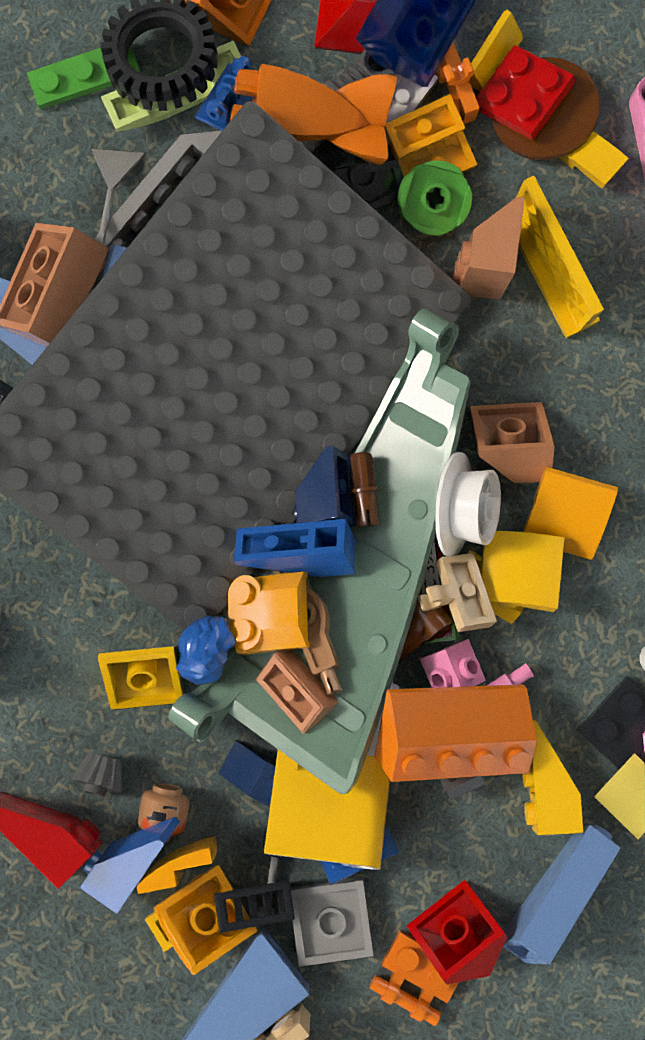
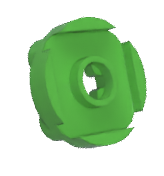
[398,161,472,236]

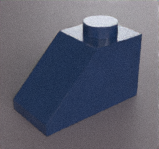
[294,445,355,527]
[218,740,276,807]

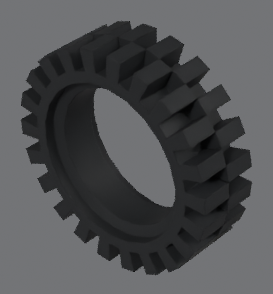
[101,0,218,111]

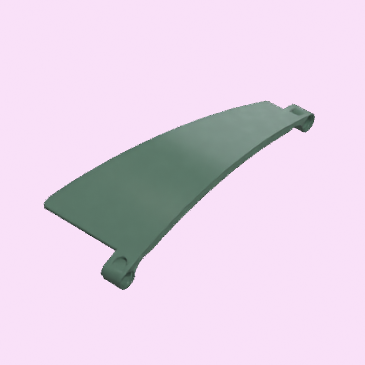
[168,308,470,794]

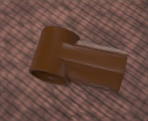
[398,599,454,663]

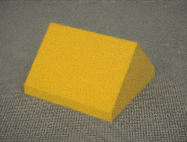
[98,645,184,709]

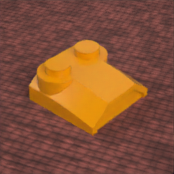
[228,572,310,655]
[153,865,257,975]

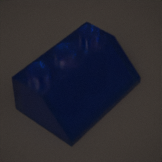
[356,0,476,87]

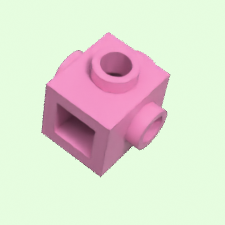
[420,639,486,688]

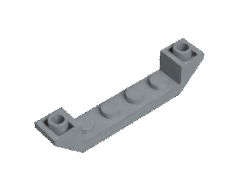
[92,131,222,291]

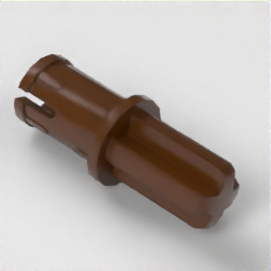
[350,452,380,527]

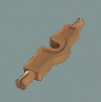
[274,571,343,696]

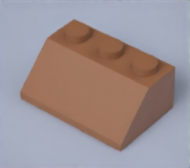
[452,197,525,300]
[0,223,109,347]

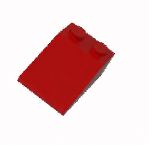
[0,792,103,889]

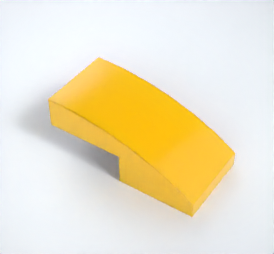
[560,132,629,189]

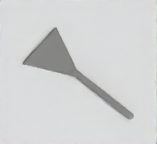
[92,149,145,245]

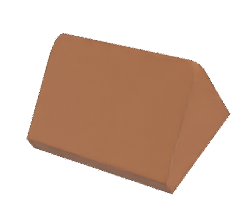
[256,650,338,734]

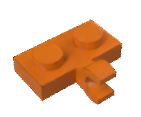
[434,42,479,125]

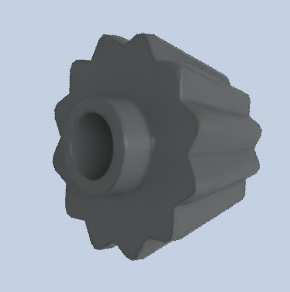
[72,753,122,797]

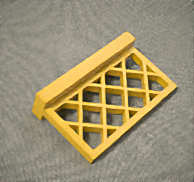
[516,176,604,339]

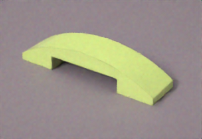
[101,40,241,132]

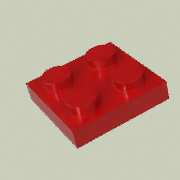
[476,44,575,141]

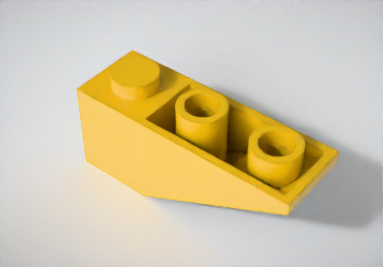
[522,719,583,835]

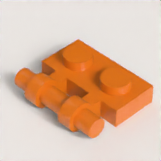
[369,930,459,1026]

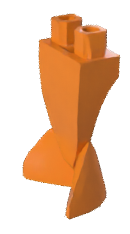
[230,64,397,165]

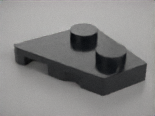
[576,676,645,770]

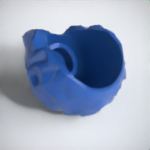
[176,616,236,685]

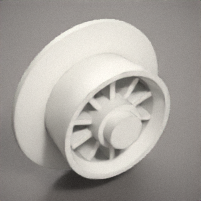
[436,452,501,557]

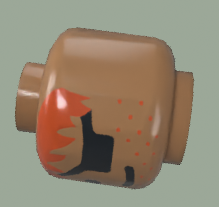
[138,783,190,842]

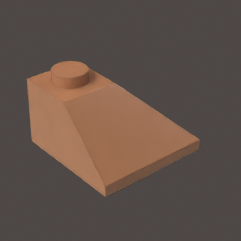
[470,402,554,483]

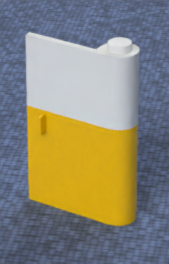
[264,681,400,870]

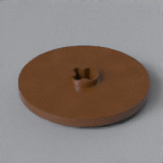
[491,57,600,160]

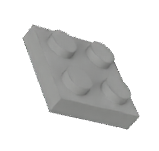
[290,877,373,967]

